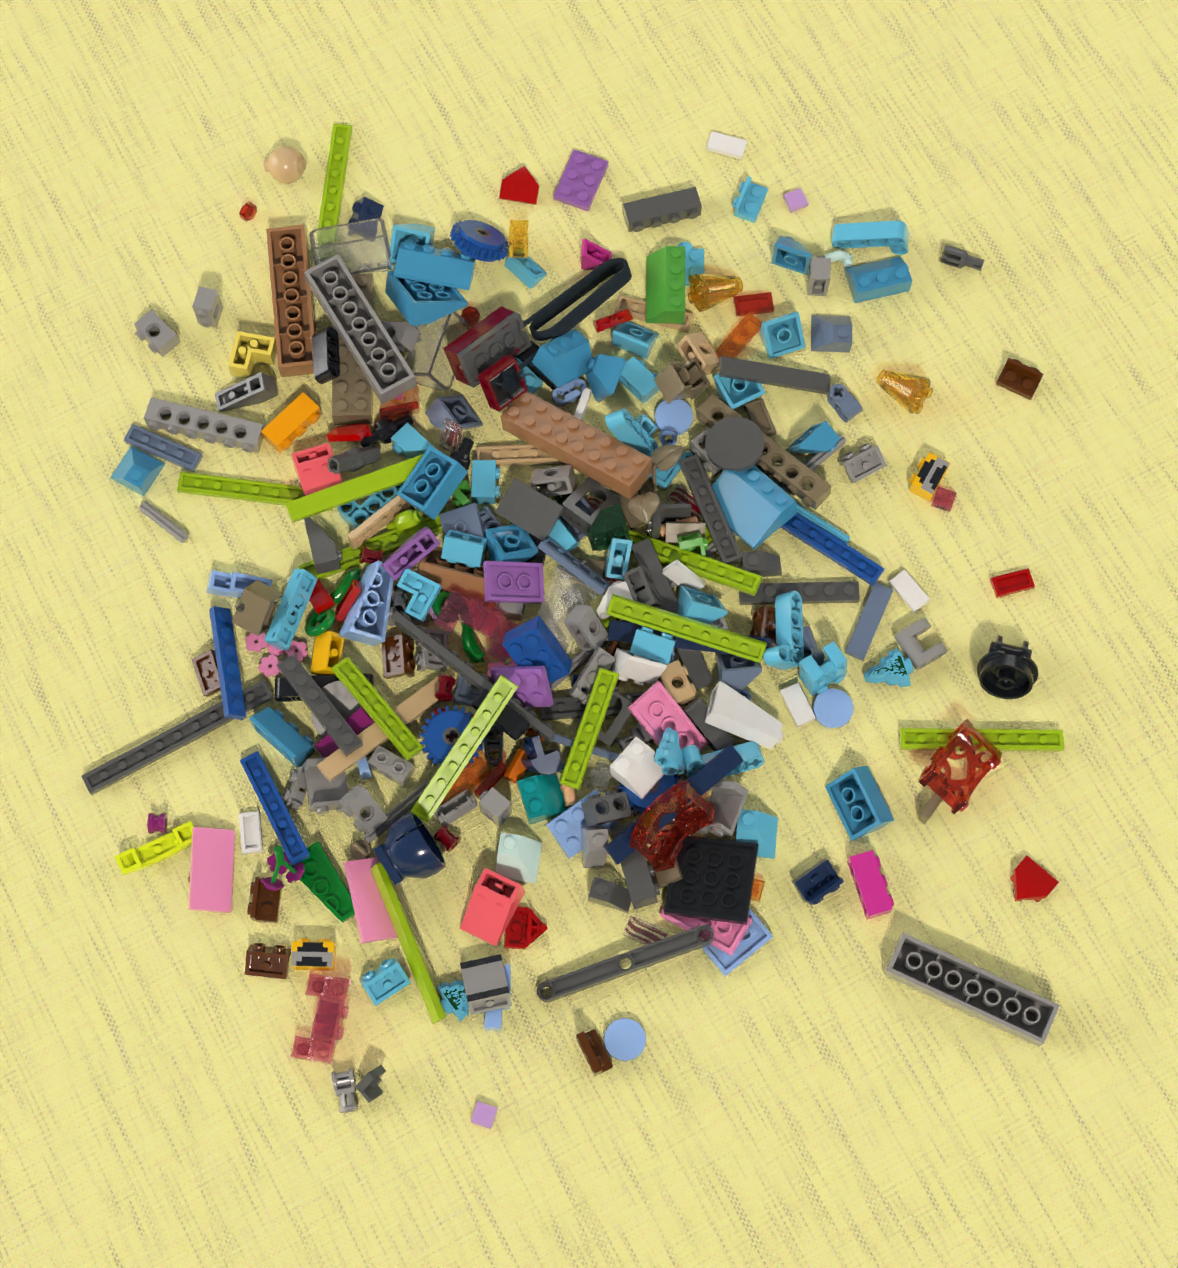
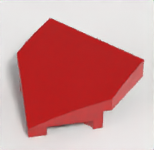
[499,165,540,205]
[593,309,633,333]
[326,423,372,442]
[1010,855,1059,902]
[504,907,548,950]

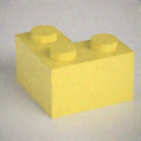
[228,331,277,378]

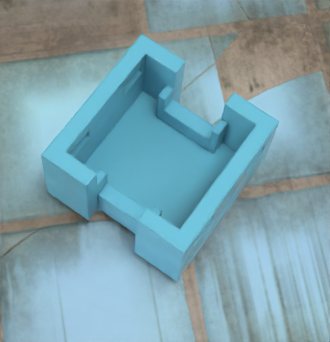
[799,641,847,696]

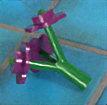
[260,846,305,891]

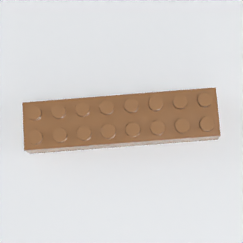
[266,225,316,377]
[500,391,653,499]

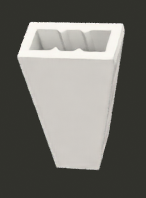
[705,681,783,750]

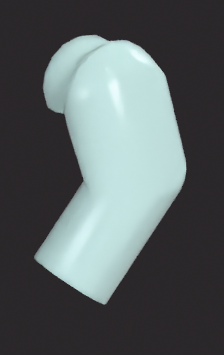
[825,250,853,267]

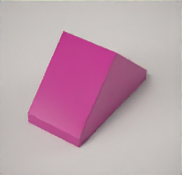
[581,239,612,270]

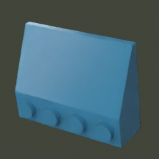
[385,271,468,326]
[711,466,797,550]

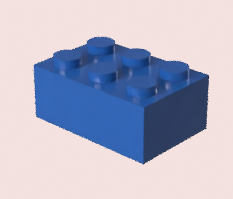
[502,616,572,684]

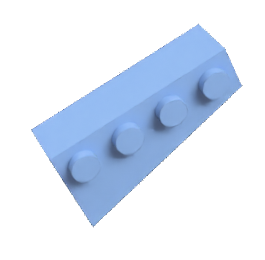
[338,561,393,646]

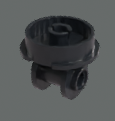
[977,635,1039,699]

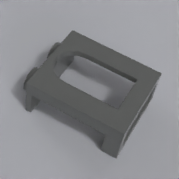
[560,477,621,538]
[576,687,636,747]

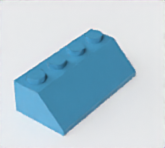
[393,241,476,291]

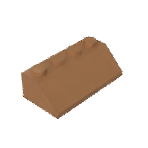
[418,548,493,603]

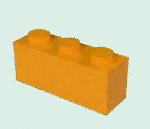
[261,392,321,453]

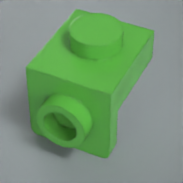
[452,480,471,508]

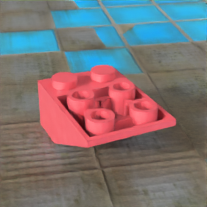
[291,443,343,496]
[460,868,526,946]

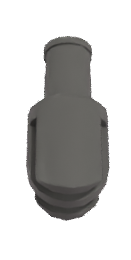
[940,244,984,271]

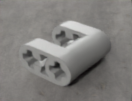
[894,618,948,670]

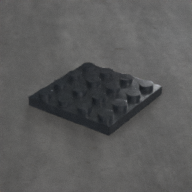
[664,834,759,925]

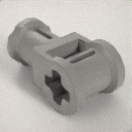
[616,723,654,752]
[331,1068,358,1113]

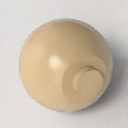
[263,145,307,184]

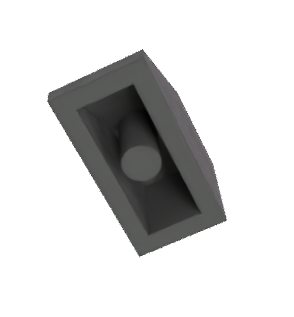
[740,551,782,577]
[588,877,631,913]

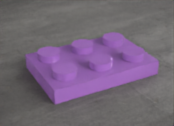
[553,149,609,211]
[483,561,545,604]
[490,666,554,707]

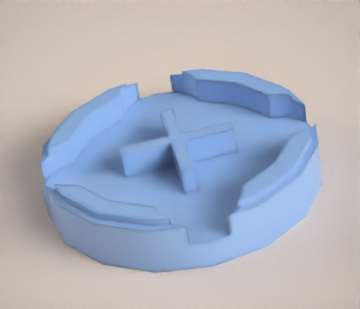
[655,399,693,436]
[813,688,854,729]
[604,1018,646,1062]

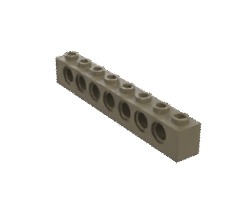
[697,394,831,510]

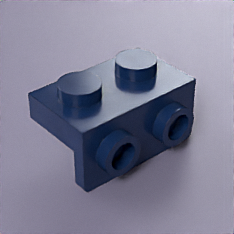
[347,197,384,241]
[792,858,844,905]

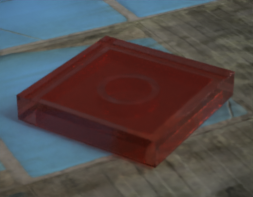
[379,401,419,420]

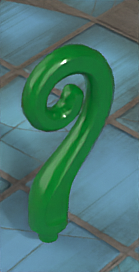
[304,568,361,637]
[432,591,487,668]

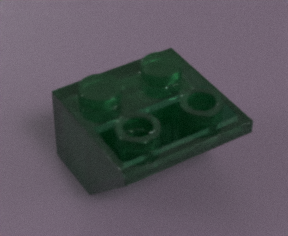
[587,504,630,551]

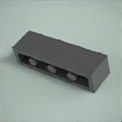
[623,187,702,232]
[610,821,660,909]

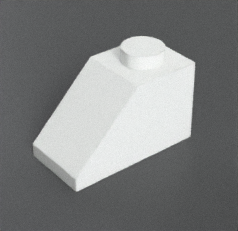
[596,581,633,620]

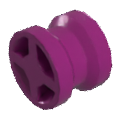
[147,813,168,834]

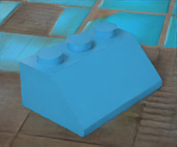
[844,256,912,303]
[532,329,592,388]
[397,446,468,520]
[249,707,315,768]
[825,765,894,841]

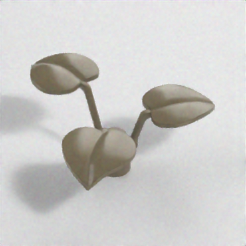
[600,444,684,524]

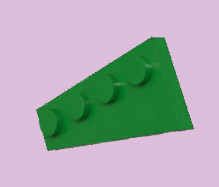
[291,841,355,923]

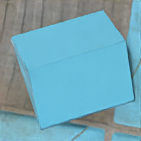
[759,311,806,359]
[612,321,659,359]
[713,359,766,409]

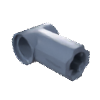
[803,626,825,666]

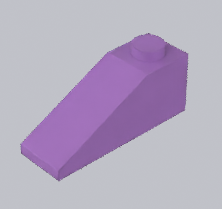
[382,527,441,581]

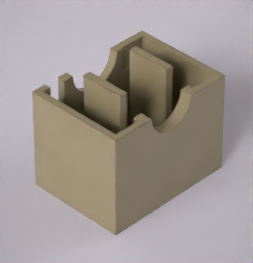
[654,359,710,404]
[232,580,283,636]

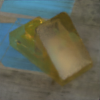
[509,220,529,258]

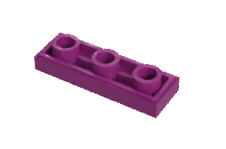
[314,707,374,758]

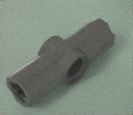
[327,445,381,474]

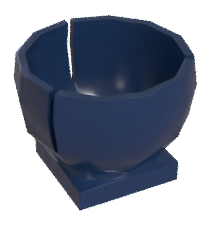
[373,811,446,885]

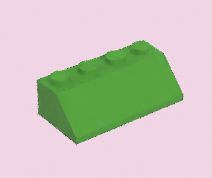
[646,246,685,324]

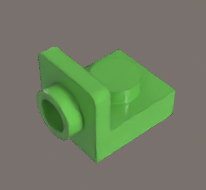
[677,532,708,556]

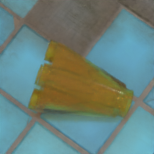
[688,273,743,312]
[876,369,933,415]

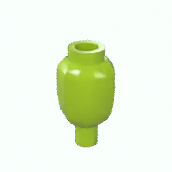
[386,509,422,531]

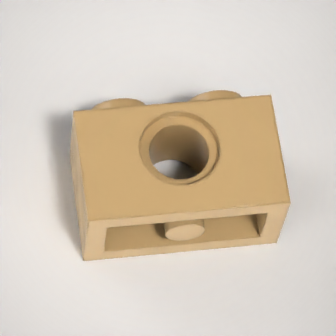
[676,332,719,375]
[658,660,697,707]

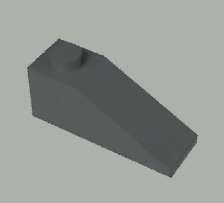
[215,372,278,412]
[304,517,343,574]

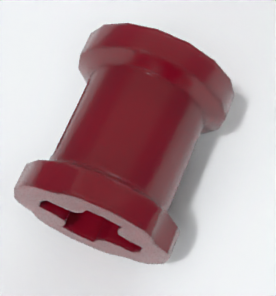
[359,545,383,564]
[434,675,456,702]
[434,825,461,852]

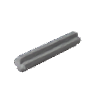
[139,502,189,543]

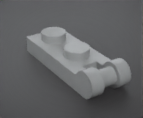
[569,647,616,706]

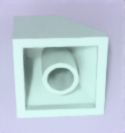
[496,833,542,884]

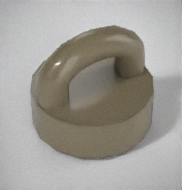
[350,840,371,860]

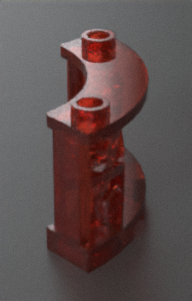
[918,719,1002,814]
[629,780,715,872]

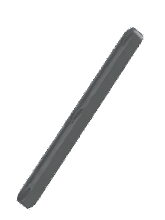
[536,925,715,1003]

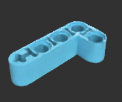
[832,221,909,255]
[605,408,660,476]
[337,483,404,529]
[763,591,804,670]
[682,741,765,779]

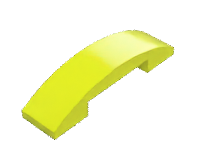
[114,821,194,875]

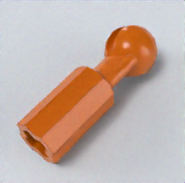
[504,728,544,784]

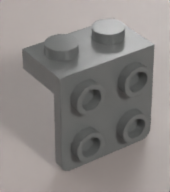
[647,502,692,540]

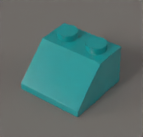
[517,774,567,825]

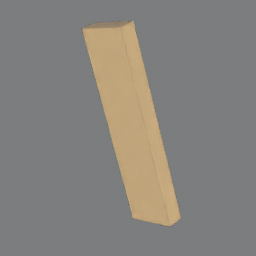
[614,295,693,333]
[347,495,411,550]

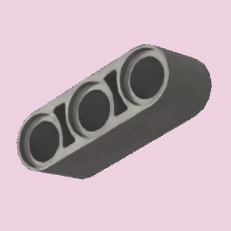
[682,697,734,751]

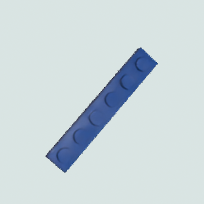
[780,513,885,586]
[209,606,246,720]
[240,751,311,866]

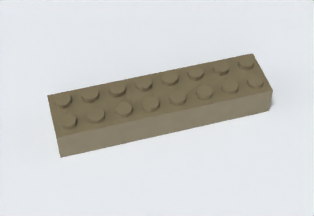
[332,274,374,425]

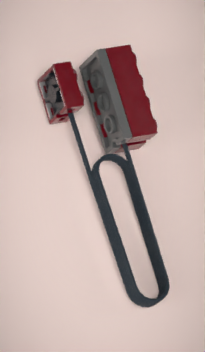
[443,258,632,412]

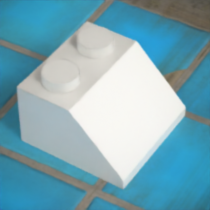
[610,648,667,686]
[610,737,664,799]

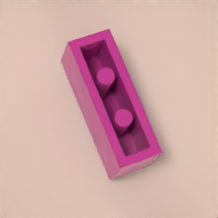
[847,850,894,920]

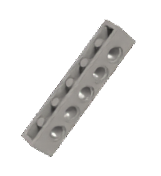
[144,397,264,453]

